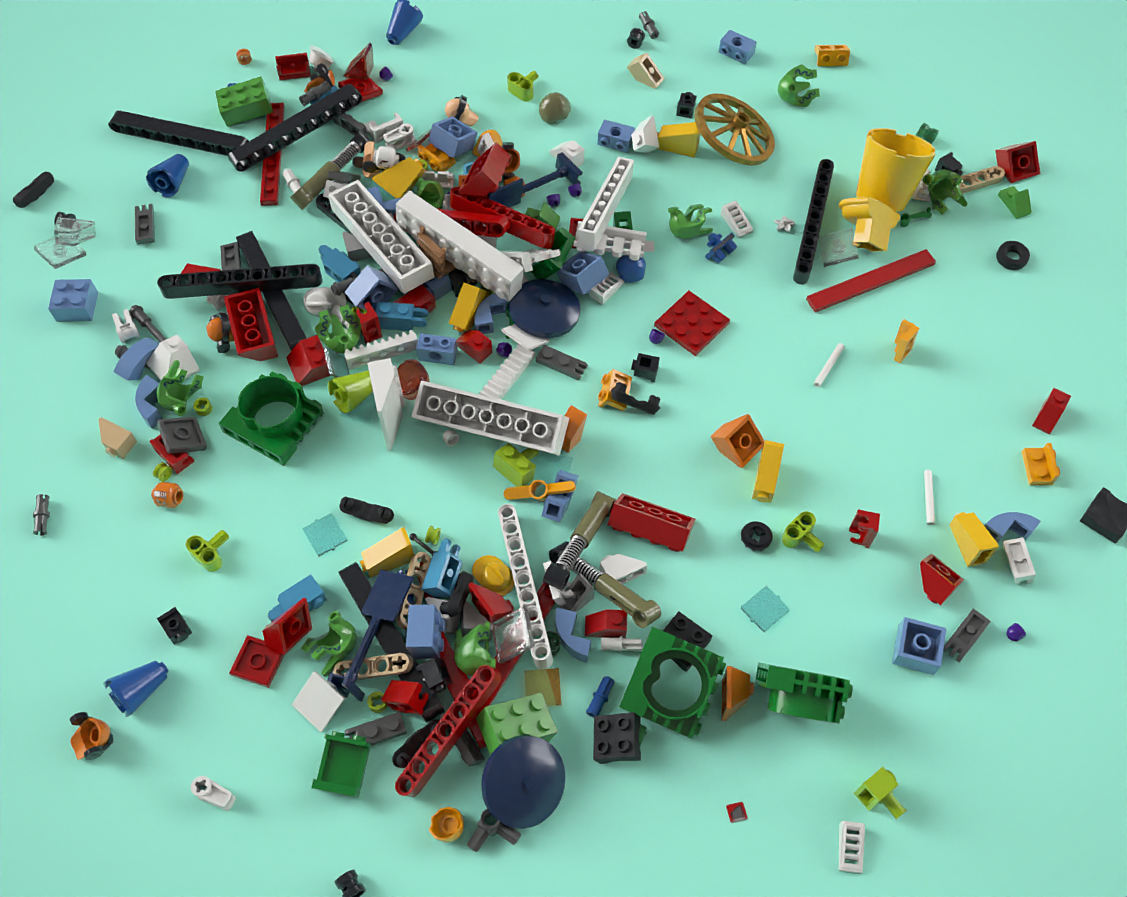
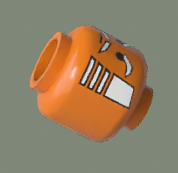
[151,482,184,508]

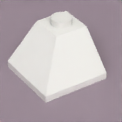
[146,335,200,380]

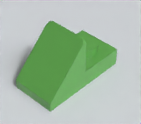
[998,186,1032,219]
[525,203,560,232]

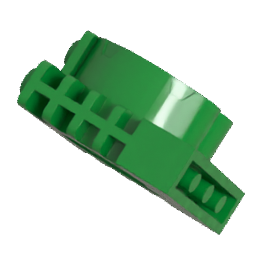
[218,371,324,466]
[619,627,727,739]
[755,662,853,724]

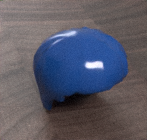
[616,255,646,283]

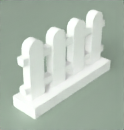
[574,221,647,260]
[500,248,560,272]

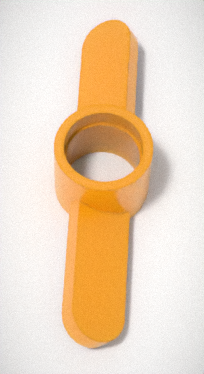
[503,480,576,502]

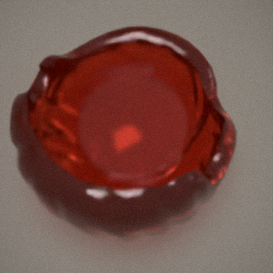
[397,359,430,400]

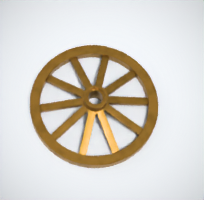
[694,93,775,166]

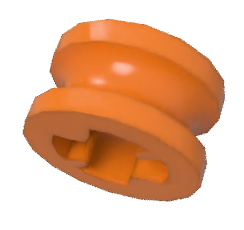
[236,48,252,65]

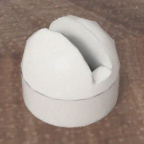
[443,429,460,446]

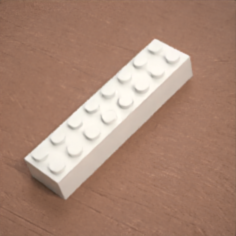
[328,180,434,294]
[396,191,524,302]
[411,380,569,456]

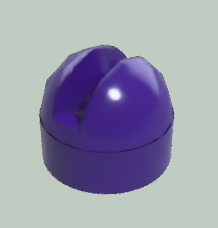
[379,66,393,81]
[568,184,582,197]
[546,194,560,207]
[649,329,665,344]
[496,342,512,357]
[1007,623,1026,642]

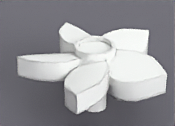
[774,216,795,232]

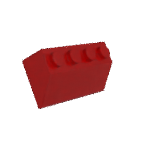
[458,142,511,196]
[224,288,279,362]
[607,493,696,552]

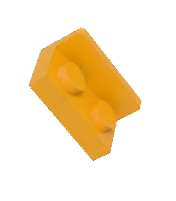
[815,44,850,66]
[417,144,456,172]
[894,319,920,363]
[598,369,632,411]
[1022,443,1060,485]

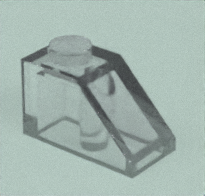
[54,217,96,246]

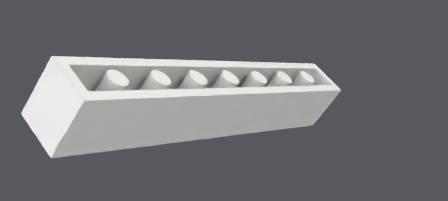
[577,157,634,252]

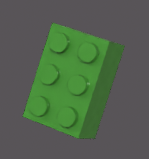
[215,76,273,127]
[476,693,558,756]

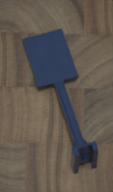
[488,152,583,208]
[327,570,414,702]

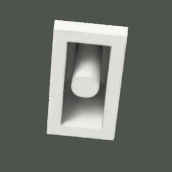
[631,116,659,154]
[549,140,585,167]
[599,554,647,584]

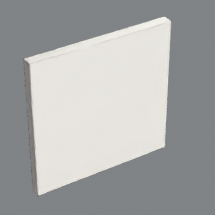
[501,324,550,351]
[292,671,345,732]

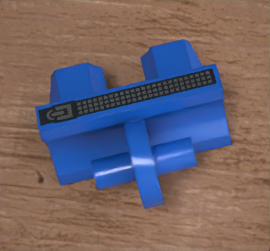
[704,232,737,264]

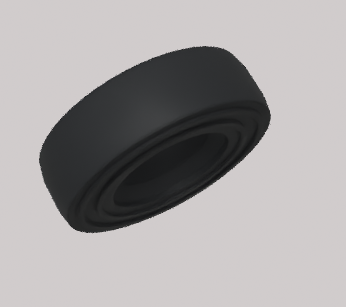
[996,241,1030,270]

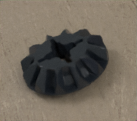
[741,521,773,551]

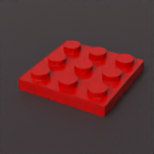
[654,290,730,356]

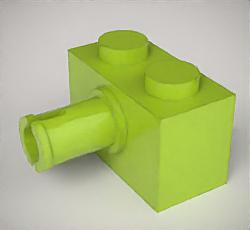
[492,443,539,487]
[853,767,907,819]

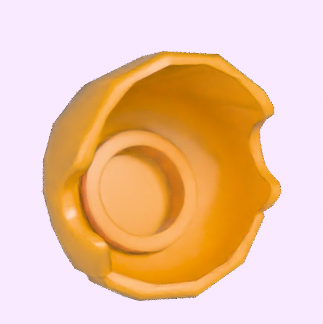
[429,807,464,843]

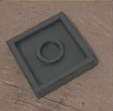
[157,417,207,454]

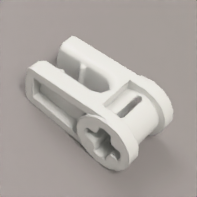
[383,123,416,150]
[112,309,140,344]
[191,776,236,811]

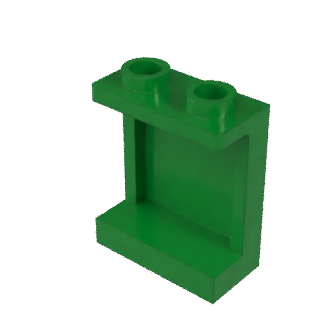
[529,227,576,279]
[311,731,371,797]

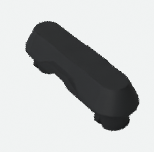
[13,172,54,208]
[611,382,661,415]
[339,496,394,524]
[439,571,474,618]
[392,719,440,768]

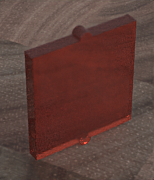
[406,129,431,152]

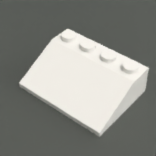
[368,358,405,451]

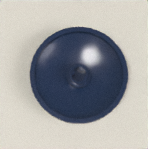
[509,279,580,338]
[481,735,566,829]

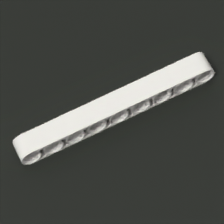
[498,504,553,669]

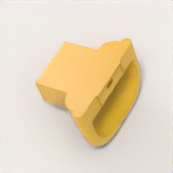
[839,197,900,252]

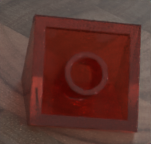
[343,43,374,79]

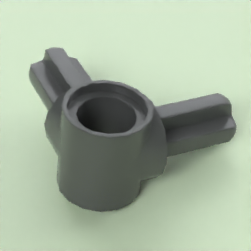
[467,809,521,852]

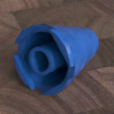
[386,0,423,45]
[146,154,189,198]
[103,660,169,717]

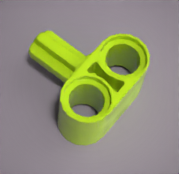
[507,71,539,102]
[782,511,824,552]
[185,530,229,572]

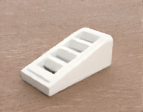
[720,201,753,238]
[589,272,624,305]
[839,821,865,874]

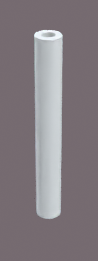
[814,343,845,387]
[924,470,935,525]

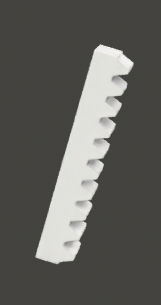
[344,330,418,370]
[479,344,535,399]

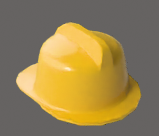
[472,555,515,596]

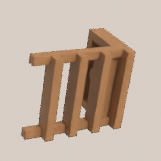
[417,226,456,279]

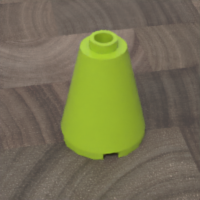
[328,370,373,414]

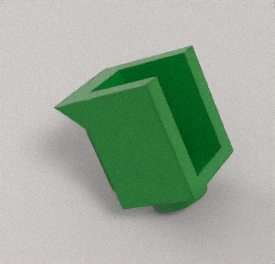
[613,211,633,230]

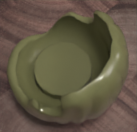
[539,92,571,124]

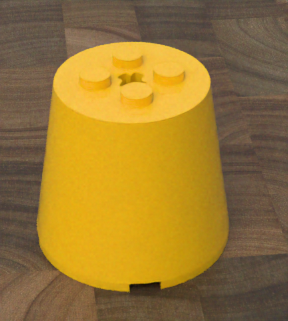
[856,128,936,212]

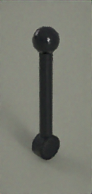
[409,533,438,556]

